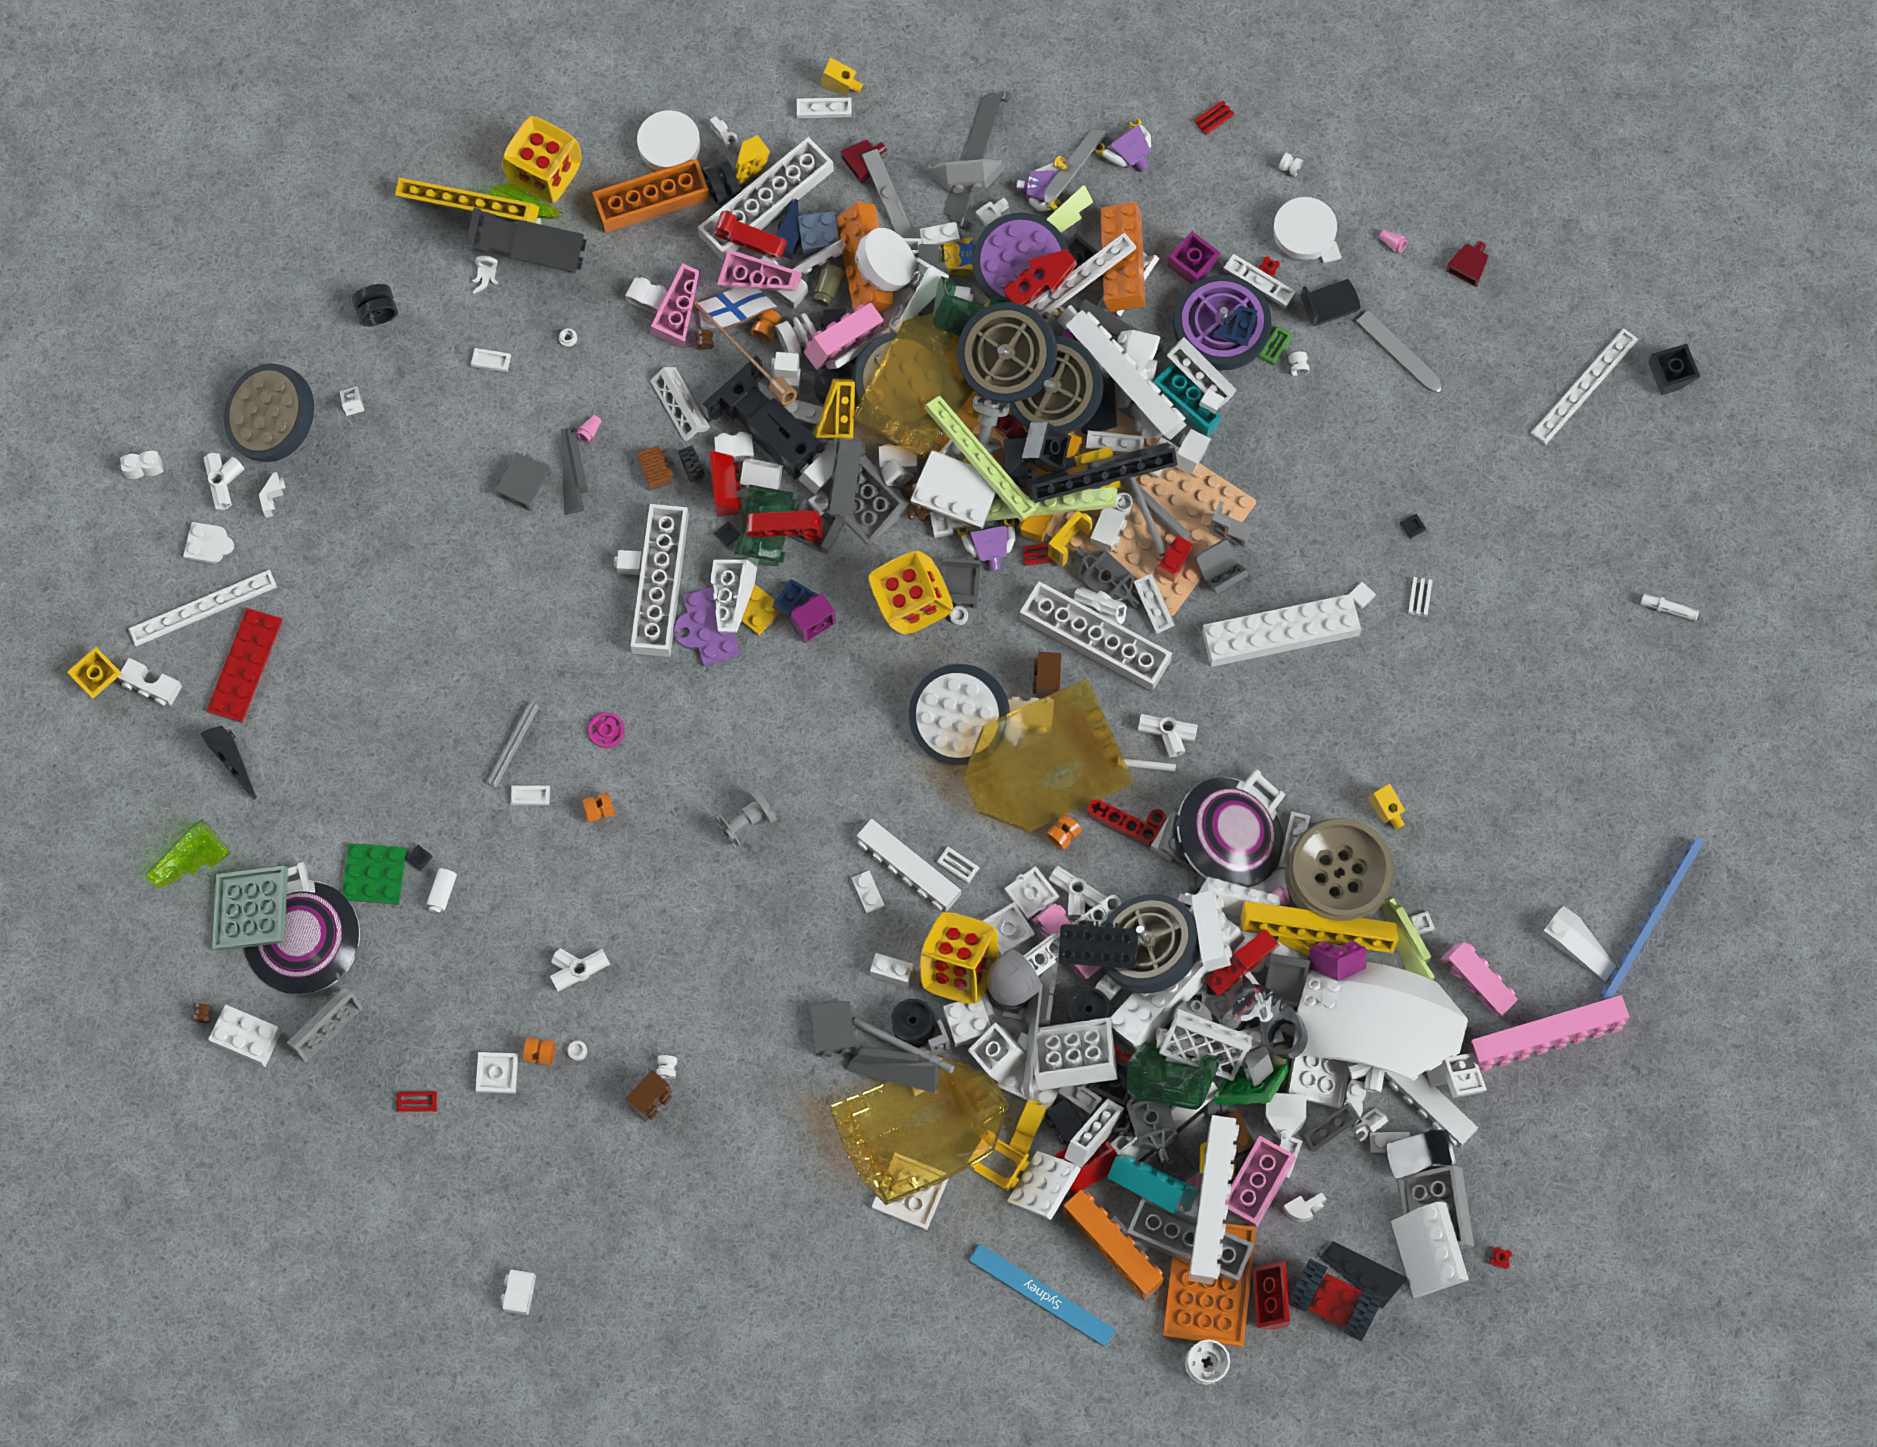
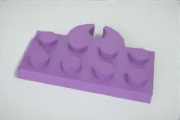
[674,587,740,666]

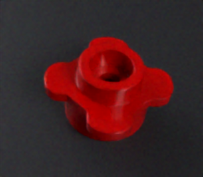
[1258,256,1280,277]
[1490,1247,1512,1269]

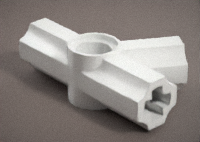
[204,453,244,510]
[1073,587,1127,625]
[1138,714,1198,758]
[1049,866,1106,919]
[550,948,611,992]
[1346,1062,1385,1093]

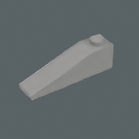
[1023,948,1059,1028]

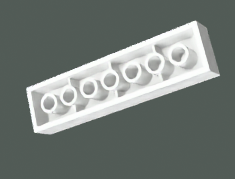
[698,137,834,261]
[1066,310,1186,440]
[631,504,689,657]
[1020,581,1172,692]
[1202,594,1361,667]
[1110,919,1245,1053]
[1188,1115,1239,1284]

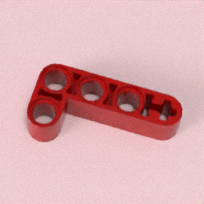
[713,211,787,260]
[746,511,823,542]
[1088,799,1166,847]

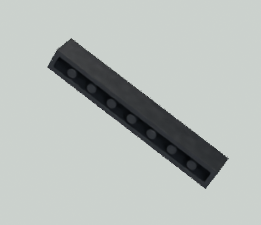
[1025,442,1178,503]

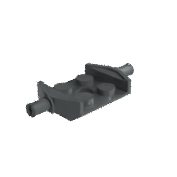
[1074,546,1140,608]
[1126,1080,1178,1162]

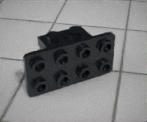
[1081,361,1117,434]
[1059,921,1138,969]

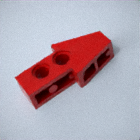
[1003,249,1077,306]
[1205,929,1280,996]

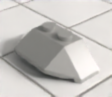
[928,159,1003,193]

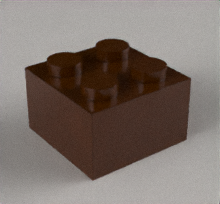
[1033,652,1062,701]
[625,1070,672,1122]

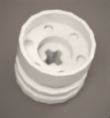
[775,313,817,358]
[1185,1340,1230,1385]

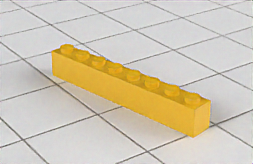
[395,177,539,223]
[1240,901,1399,953]

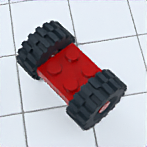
[1289,1259,1384,1342]

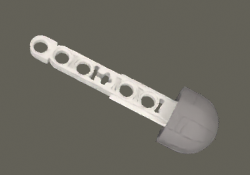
[986,895,1122,1006]

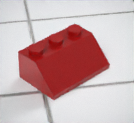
[710,451,743,517]
[1053,1140,1118,1197]
[1252,1261,1290,1330]

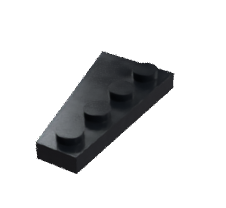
[1320,1241,1408,1309]

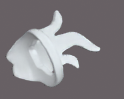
[472,256,498,294]

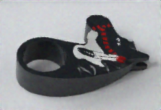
[1222,975,1308,1059]

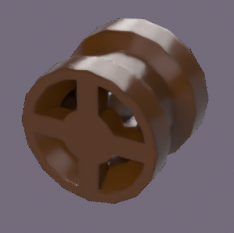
[695,329,714,350]
[191,1003,213,1023]

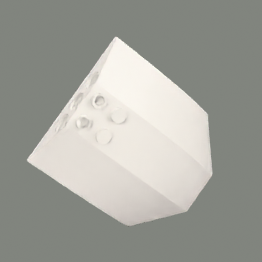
[1293,962,1468,1081]

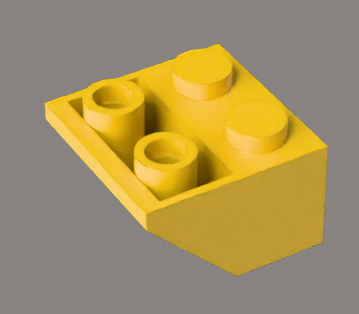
[734,135,770,184]

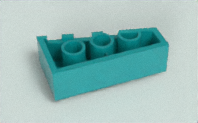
[1153,363,1221,437]
[1107,1154,1200,1214]

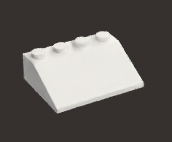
[911,451,996,530]
[1034,1017,1117,1090]
[1391,1202,1469,1298]

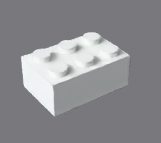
[208,1005,282,1067]

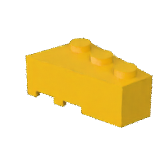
[813,379,855,438]

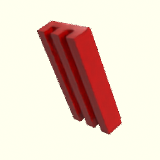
[1194,100,1235,135]
[1022,543,1054,566]
[397,1091,437,1112]

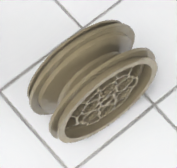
[1285,818,1394,921]

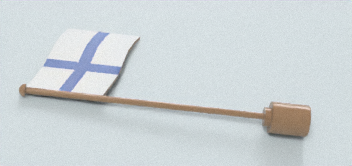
[693,288,797,405]

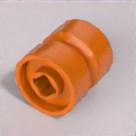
[750,310,782,342]
[582,792,615,823]
[1046,814,1082,851]
[523,1037,556,1066]

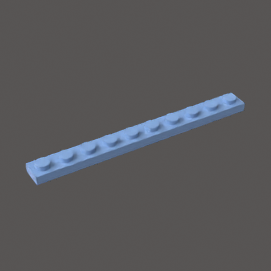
[1600,837,1704,1001]

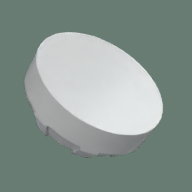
[637,110,700,171]
[1273,197,1337,260]
[855,228,916,291]

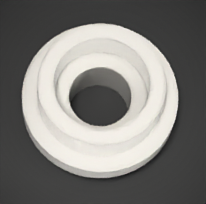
[559,329,577,347]

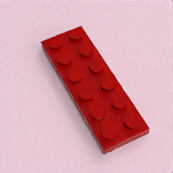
[206,608,283,723]

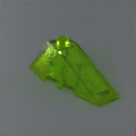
[489,182,563,219]
[145,818,230,888]

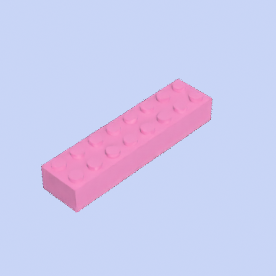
[1467,995,1629,1072]

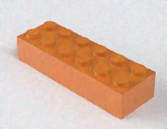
[592,159,710,233]
[836,201,895,314]
[1100,202,1146,312]
[1063,1190,1163,1301]

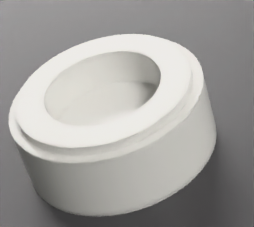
[949,606,968,626]
[567,1041,587,1061]

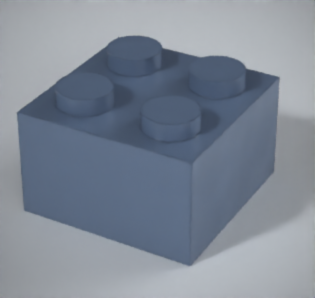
[798,211,839,258]

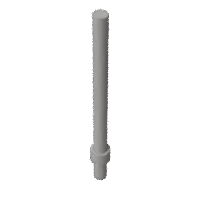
[1127,477,1166,556]
[853,1018,954,1073]

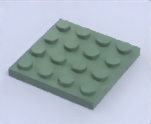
[212,866,288,951]

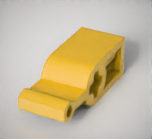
[1009,1099,1048,1154]

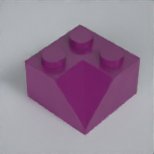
[1167,231,1221,284]
[791,593,836,643]
[1310,941,1366,981]

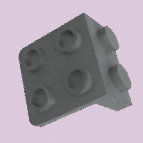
[1195,539,1249,594]

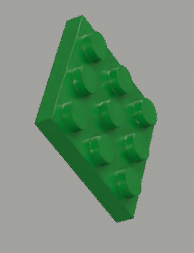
[342,843,407,905]
[1213,1064,1289,1105]

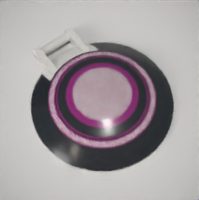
[1177,769,1286,888]
[245,862,360,995]

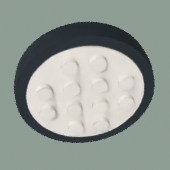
[909,664,1010,765]

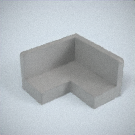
[1209,501,1253,547]
[918,1019,950,1060]
[1058,1083,1102,1119]

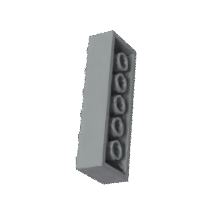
[1126,1197,1254,1284]

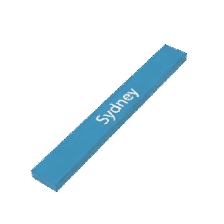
[969,1244,1116,1347]

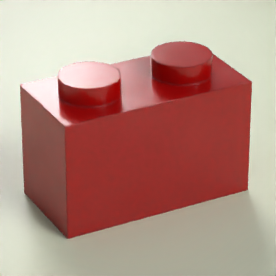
[1157,535,1193,583]

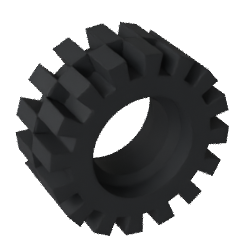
[678,445,705,482]

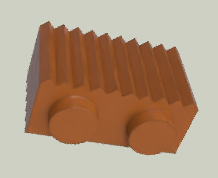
[637,445,674,491]

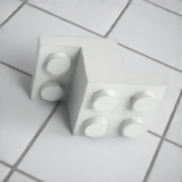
[1426,1053,1487,1098]

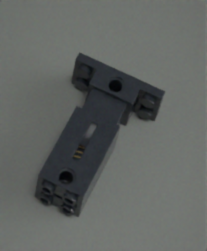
[466,208,587,273]
[702,355,822,480]

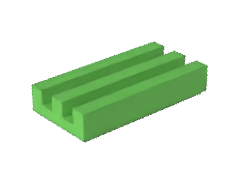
[1258,326,1293,365]

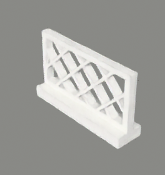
[1159,1009,1251,1081]

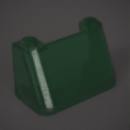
[932,276,1010,337]
[734,484,797,566]
[1127,1042,1219,1110]

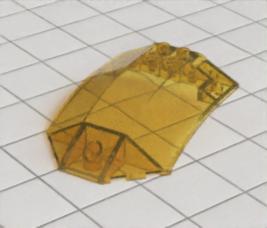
[852,308,984,461]
[962,678,1135,833]
[829,1054,1009,1205]

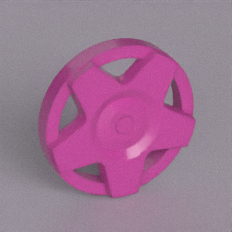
[588,713,625,748]

